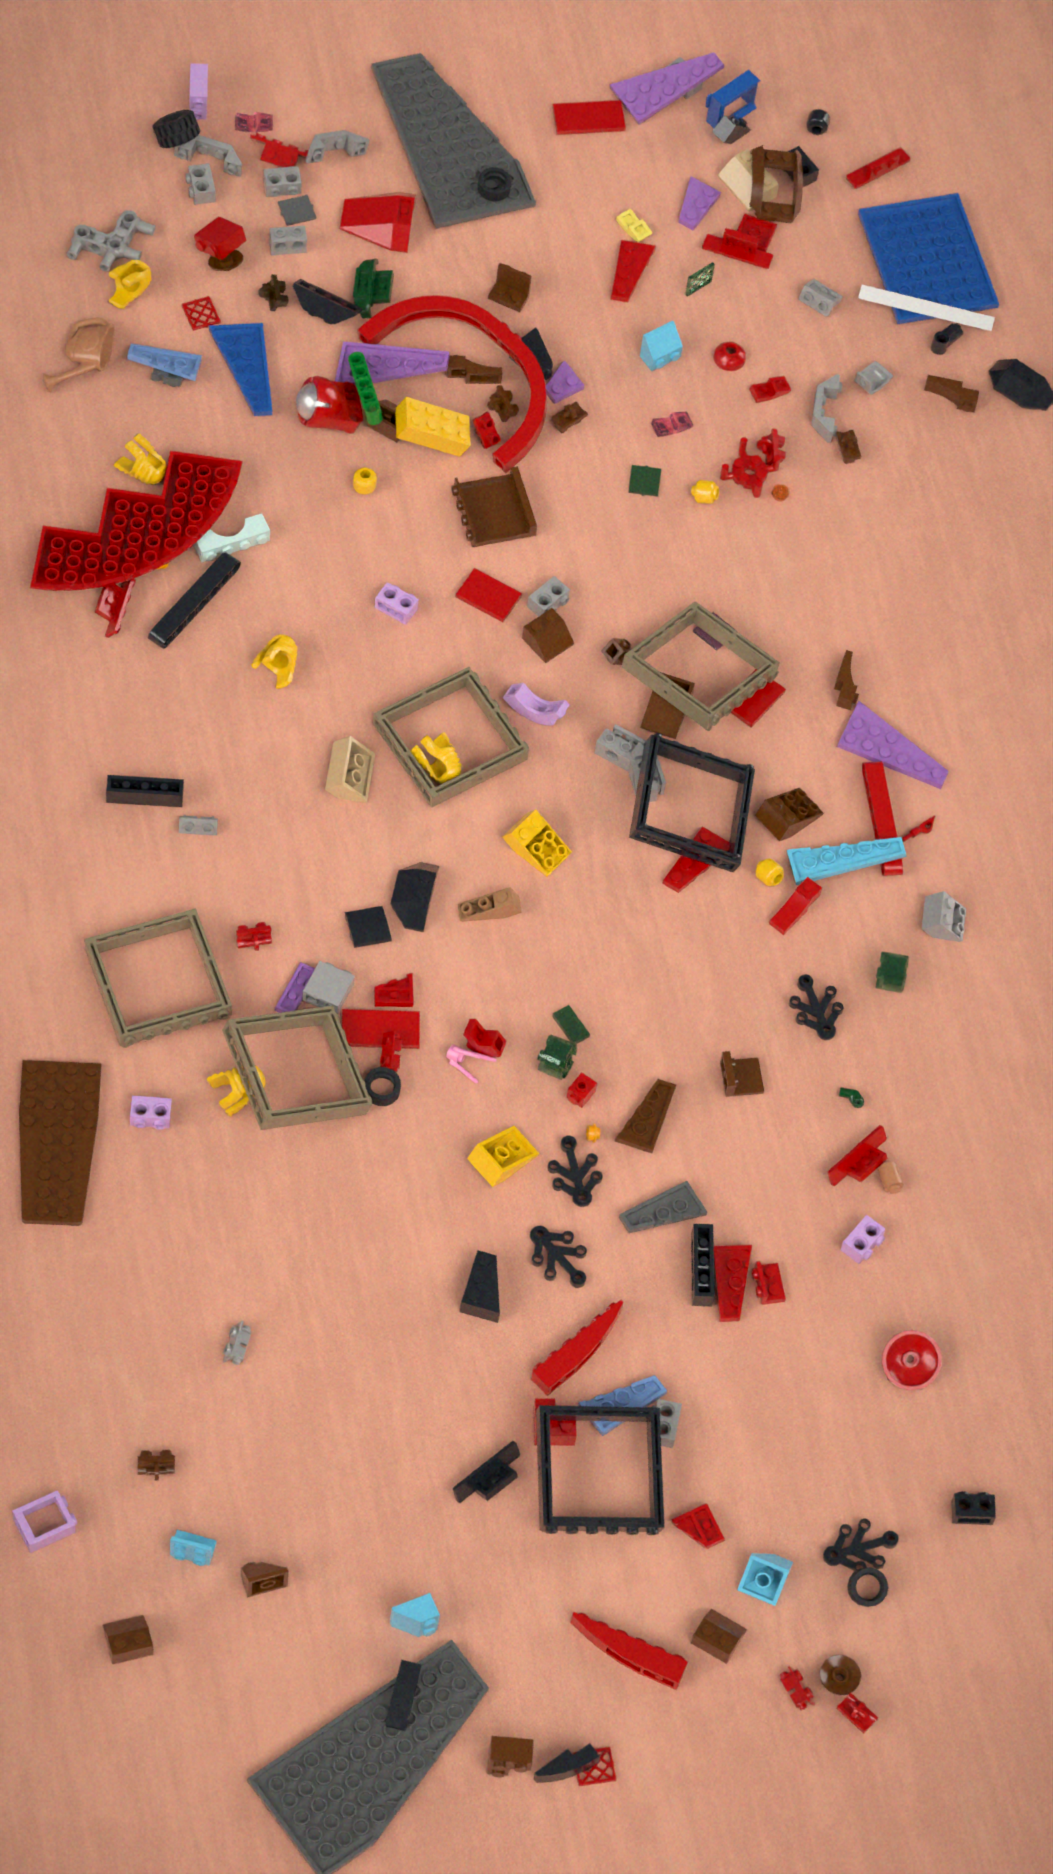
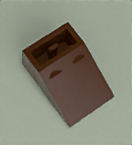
[640,672,695,739]
[755,787,824,841]

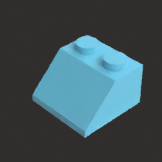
[640,321,683,371]
[390,1593,440,1637]

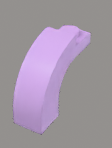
[503,683,569,726]

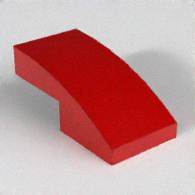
[749,376,791,403]

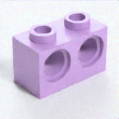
[375,582,419,625]
[130,1095,172,1130]
[841,1215,885,1264]

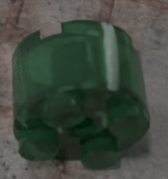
[876,951,909,993]
[537,1034,577,1080]

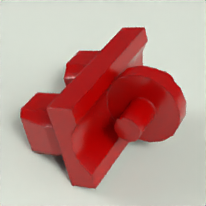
[472,411,501,449]
[756,428,786,465]
[236,922,272,951]
[836,1692,878,1733]

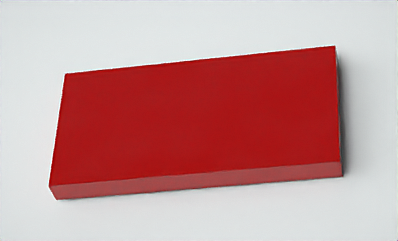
[552,100,626,135]
[342,1009,420,1049]

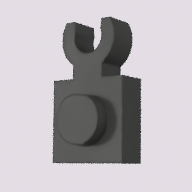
[151,368,184,387]

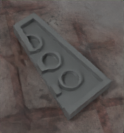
[619,1181,707,1233]

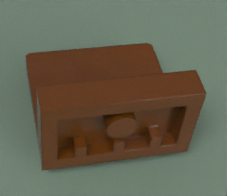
[488,263,532,313]
[720,1051,764,1097]

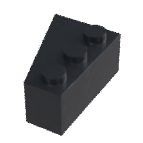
[460,1250,500,1323]

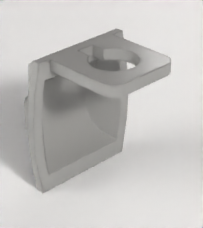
[854,361,893,395]

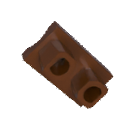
[487,385,519,422]
[551,401,588,433]
[836,430,861,464]
[138,1450,175,1481]

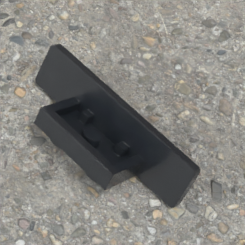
[452,1441,520,1503]

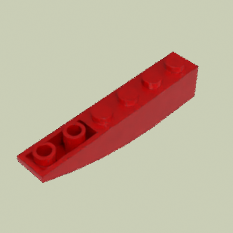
[531,1300,624,1396]
[570,1612,688,1690]

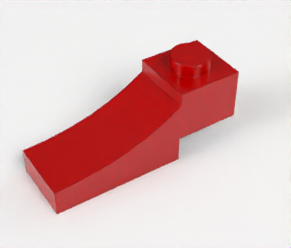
[769,877,822,935]

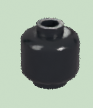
[806,109,830,135]

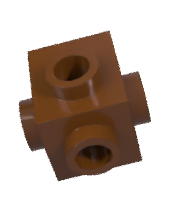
[601,638,632,665]

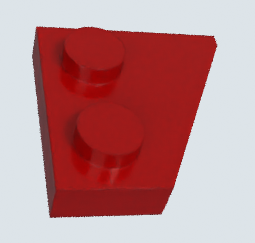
[374,973,414,1007]
[671,1503,725,1549]

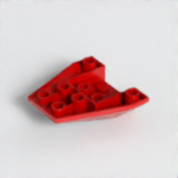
[340,192,416,253]

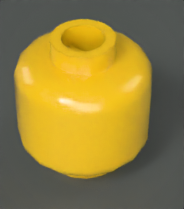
[353,467,377,495]
[691,480,719,504]
[755,858,784,886]

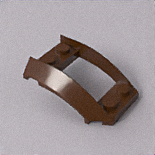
[749,145,803,223]

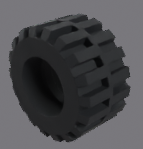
[152,110,201,148]

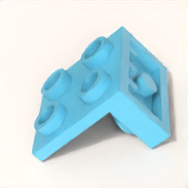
[170,1530,217,1566]

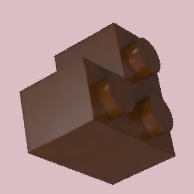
[487,1736,534,1778]

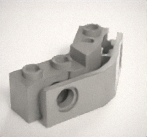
[595,724,666,802]

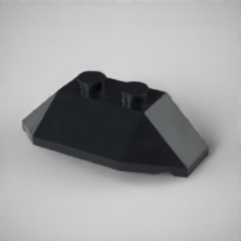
[293,279,363,324]
[989,359,1053,411]
[390,862,439,932]

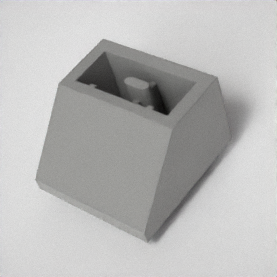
[922,891,966,942]

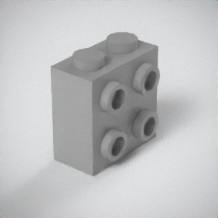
[302,961,355,1014]

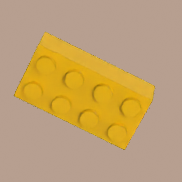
[395,397,471,457]

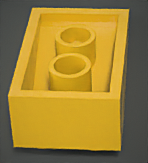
[467,1126,540,1187]

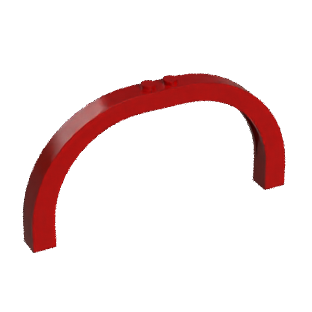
[357,295,547,473]

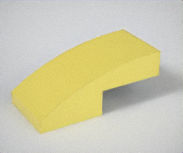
[615,208,652,242]

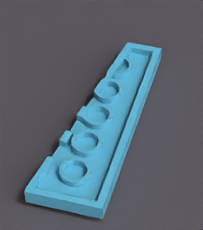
[787,837,907,886]

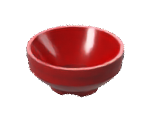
[714,341,746,371]

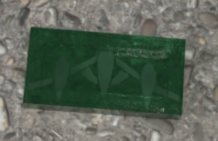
[552,1005,590,1046]

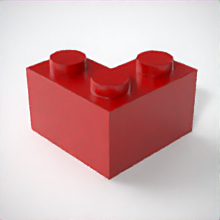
[533,1398,577,1446]

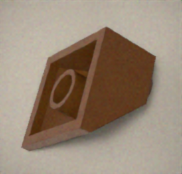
[241,1562,289,1598]

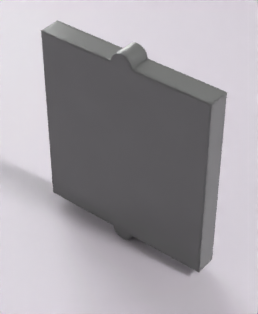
[278,195,316,226]

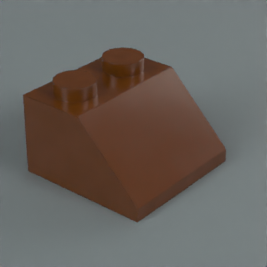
[522,608,574,663]
[691,1609,747,1664]
[103,1615,153,1664]

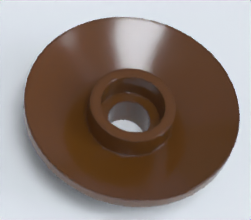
[208,250,244,271]
[820,1655,861,1695]

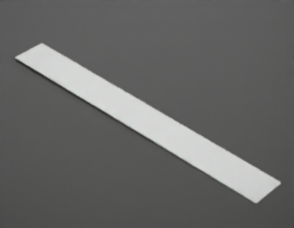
[858,285,995,331]

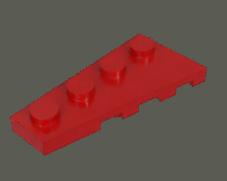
[611,240,656,303]
[662,826,730,893]

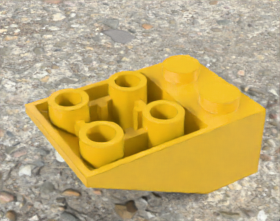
[502,809,572,877]

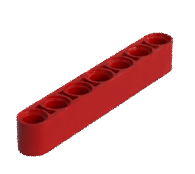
[862,761,903,876]

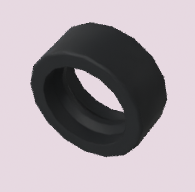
[478,167,512,202]
[364,1067,401,1106]
[847,1567,889,1607]

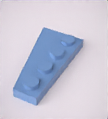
[127,343,202,381]
[578,1375,667,1436]

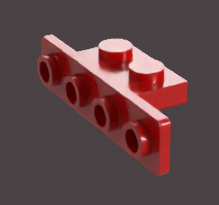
[250,133,309,168]
[846,147,911,189]
[702,228,773,269]
[94,578,136,638]
[827,1125,888,1186]

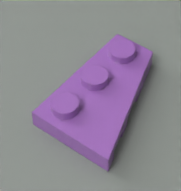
[678,176,721,231]

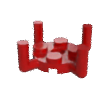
[720,437,781,498]

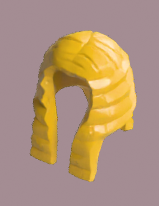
[108,260,152,309]
[114,433,167,485]
[251,634,298,689]
[410,732,462,784]
[207,1065,266,1117]

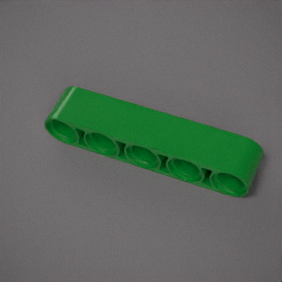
[348,352,383,425]

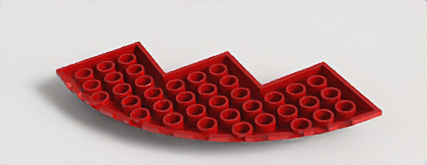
[30,451,243,591]

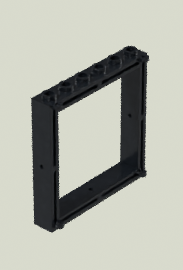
[629,733,755,873]
[536,1405,665,1535]

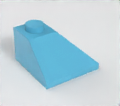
[737,1553,793,1606]

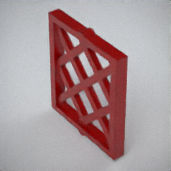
[182,296,221,331]
[573,1747,616,1786]

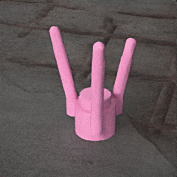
[446,1044,496,1084]

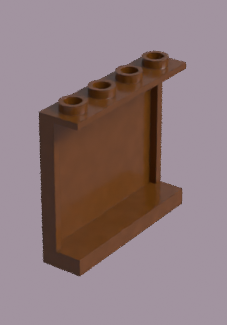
[452,466,537,548]

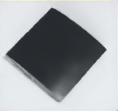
[345,906,392,948]

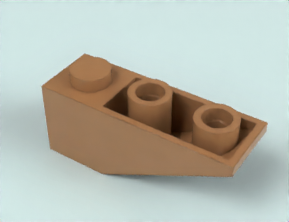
[458,887,522,922]

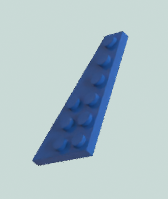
[209,323,273,416]

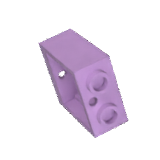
[189,63,208,120]
[12,1490,77,1553]

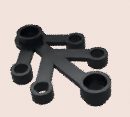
[789,974,844,1040]
[548,1135,603,1207]
[530,1226,587,1288]
[823,1518,899,1572]

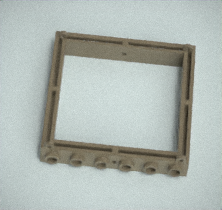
[622,601,780,731]
[373,667,529,808]
[85,908,232,1048]
[222,1006,372,1130]

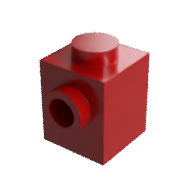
[566,1072,597,1108]

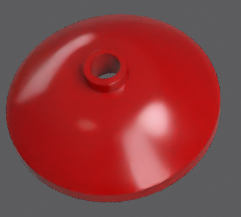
[882,1330,942,1390]

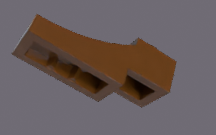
[447,355,502,384]
[924,375,979,413]
[834,650,859,710]

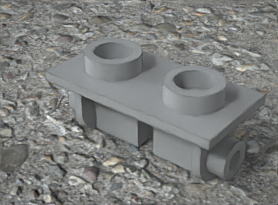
[179,815,218,835]
[223,1321,252,1365]

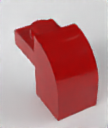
[463,1019,507,1057]

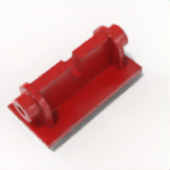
[380,1031,402,1072]
[780,1666,815,1711]

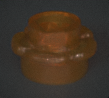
[772,484,789,501]

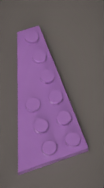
[610,52,724,125]
[335,341,450,386]
[837,701,948,789]

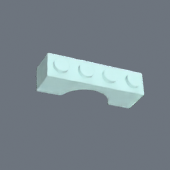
[193,513,270,563]

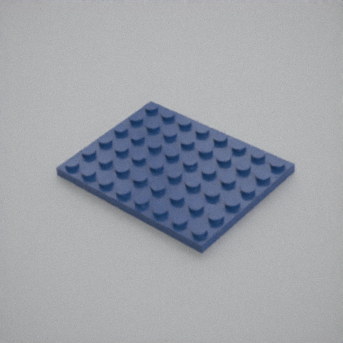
[858,193,999,324]

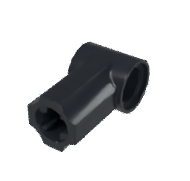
[931,323,963,355]

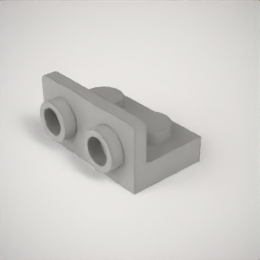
[799,279,843,317]

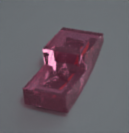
[235,112,273,132]
[651,411,693,437]

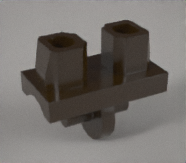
[258,274,289,311]

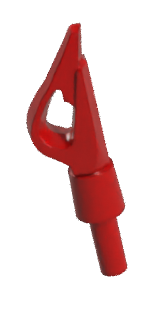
[902,815,935,842]

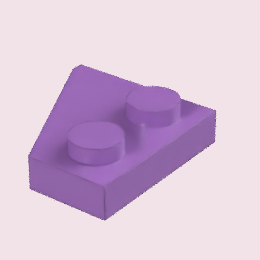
[546,361,584,404]

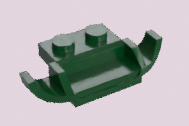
[353,258,394,319]

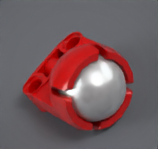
[296,376,363,434]

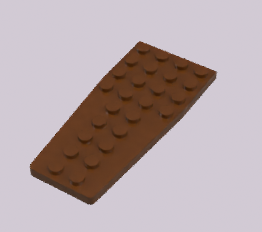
[19,1060,101,1226]

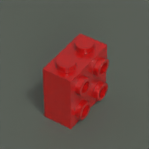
[194,216,247,260]

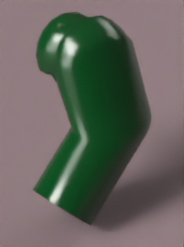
[839,1087,864,1108]

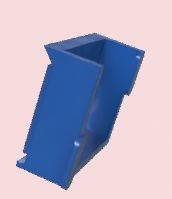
[705,69,760,128]

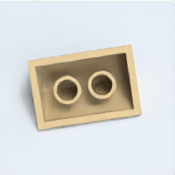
[718,149,779,212]
[325,736,375,802]

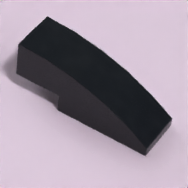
[385,1660,422,1731]
[534,1743,600,1783]

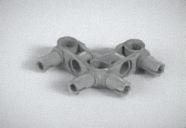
[67,210,156,272]

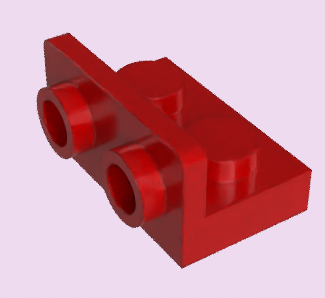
[752,1261,786,1305]

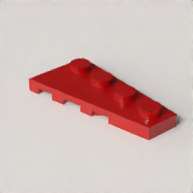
[714,1245,752,1322]

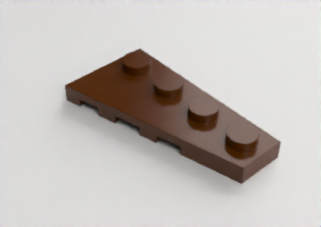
[615,1079,676,1153]

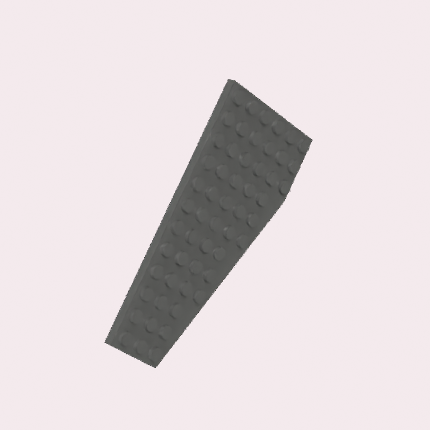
[371,53,536,229]
[247,1640,489,1874]

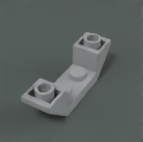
[306,130,370,163]
[174,135,242,177]
[811,374,842,443]

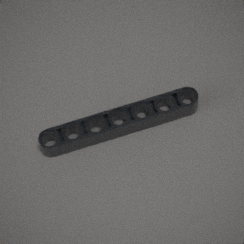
[148,552,241,649]

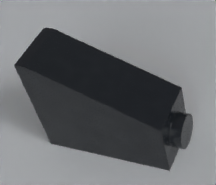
[509,327,553,380]

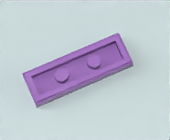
[275,962,315,1013]

